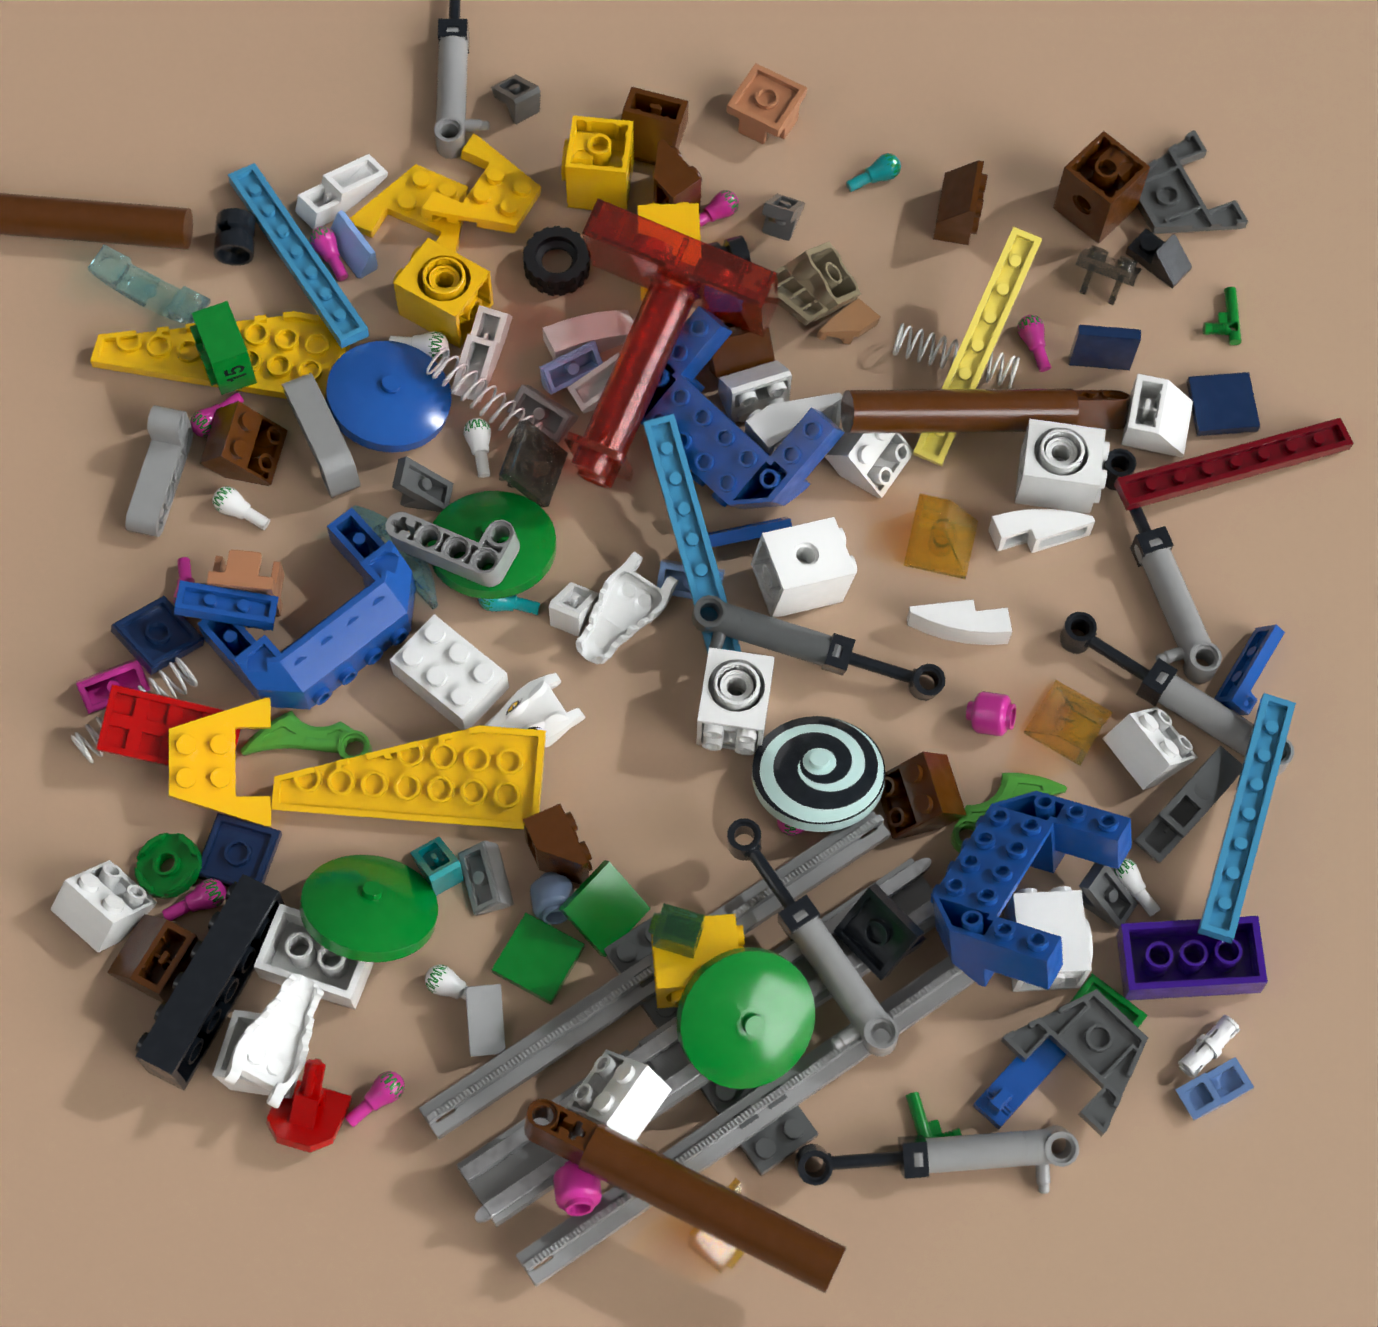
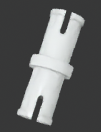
[1178,1015,1240,1078]

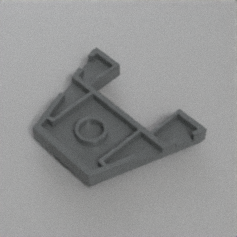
[1137,130,1248,234]
[1001,989,1148,1137]

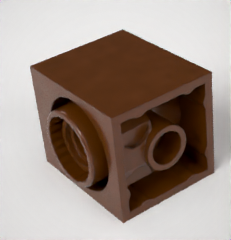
[1053,131,1150,244]

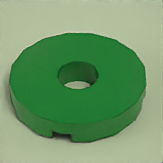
[135,833,202,899]

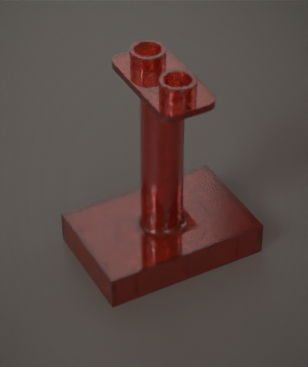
[564,199,778,490]

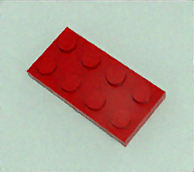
[96,684,241,767]

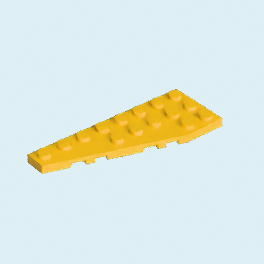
[90,311,350,401]
[271,725,546,829]

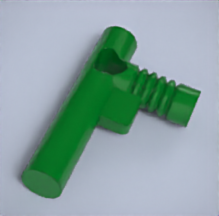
[1203,287,1242,345]
[906,1092,962,1138]

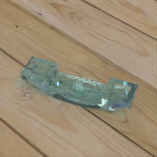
[88,245,211,324]
[352,505,438,610]

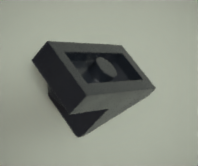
[1125,228,1192,289]

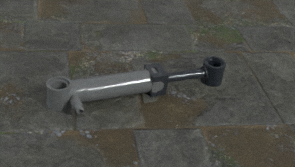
[692,595,946,701]

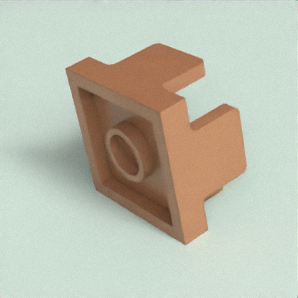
[726,63,807,144]
[207,549,284,616]

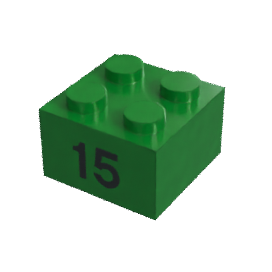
[190,301,257,395]

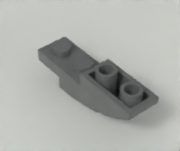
[1133,745,1243,864]

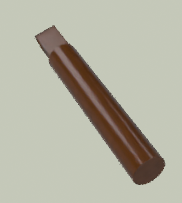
[0,193,193,250]
[841,389,1130,434]
[524,1099,847,1293]

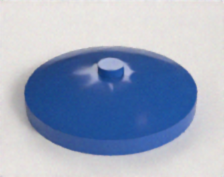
[325,341,451,452]

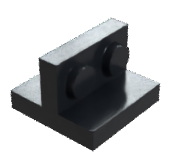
[833,883,926,980]

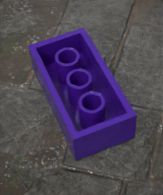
[1116,916,1268,1000]

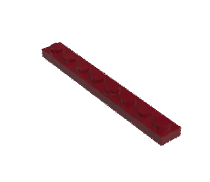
[1114,417,1354,511]

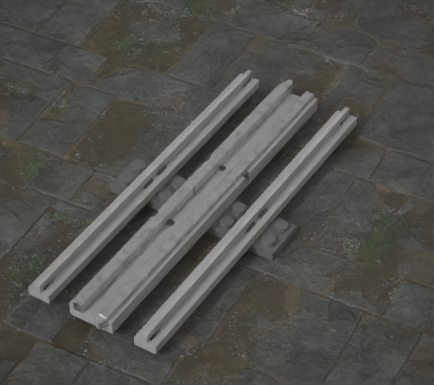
[419,810,975,1287]

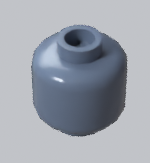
[530,872,574,925]

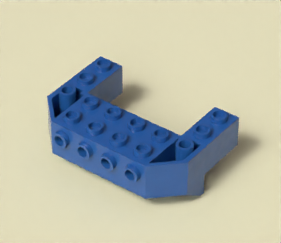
[638,306,845,509]
[197,507,416,710]
[930,791,1132,990]

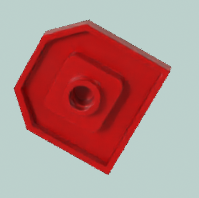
[266,1058,352,1153]

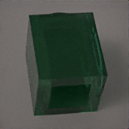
[648,903,705,959]

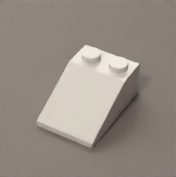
[745,393,842,454]

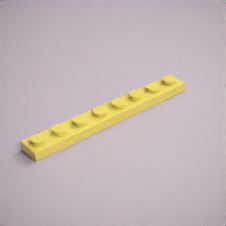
[913,227,1042,467]

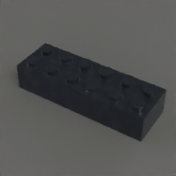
[135,874,285,1090]

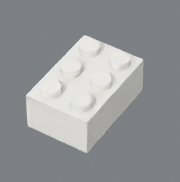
[390,614,509,730]
[254,904,374,1010]

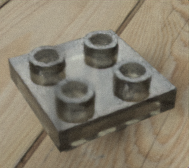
[1076,246,1142,306]
[499,420,568,508]

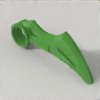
[240,711,372,760]
[951,773,1067,853]

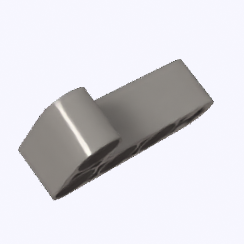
[282,373,361,498]
[125,405,193,537]
[386,512,520,587]

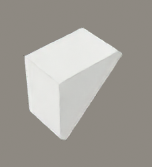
[549,582,599,637]

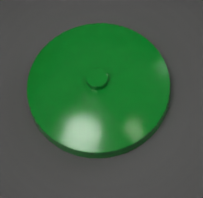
[428,491,556,599]
[300,855,438,962]
[676,947,815,1089]

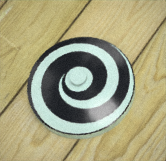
[752,716,885,832]

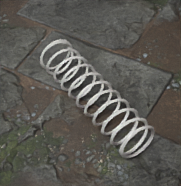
[893,323,1020,389]
[426,347,543,449]
[71,657,198,764]

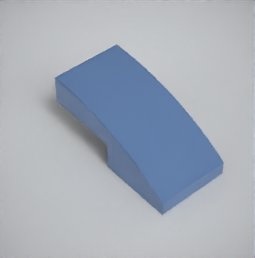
[1175,1057,1254,1120]

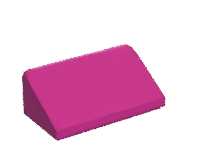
[76,658,151,714]

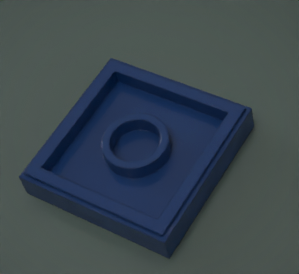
[1069,324,1141,370]
[1187,372,1260,436]
[111,596,204,675]
[198,813,282,887]

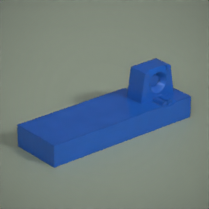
[708,517,792,547]
[174,580,279,631]
[1214,624,1285,716]
[973,1038,1066,1130]

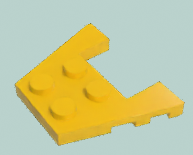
[421,134,541,234]
[350,164,469,253]
[169,698,271,828]

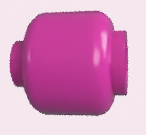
[966,691,1016,736]
[553,1161,602,1216]

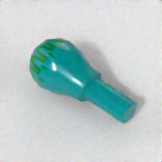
[846,153,901,192]
[478,594,540,615]

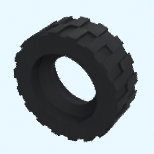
[523,226,590,296]

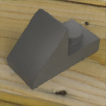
[491,74,541,124]
[762,194,805,241]
[392,456,454,512]
[1079,863,1138,929]

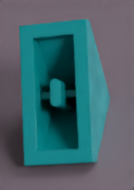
[410,836,464,896]

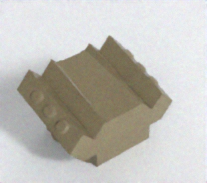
[755,241,861,325]

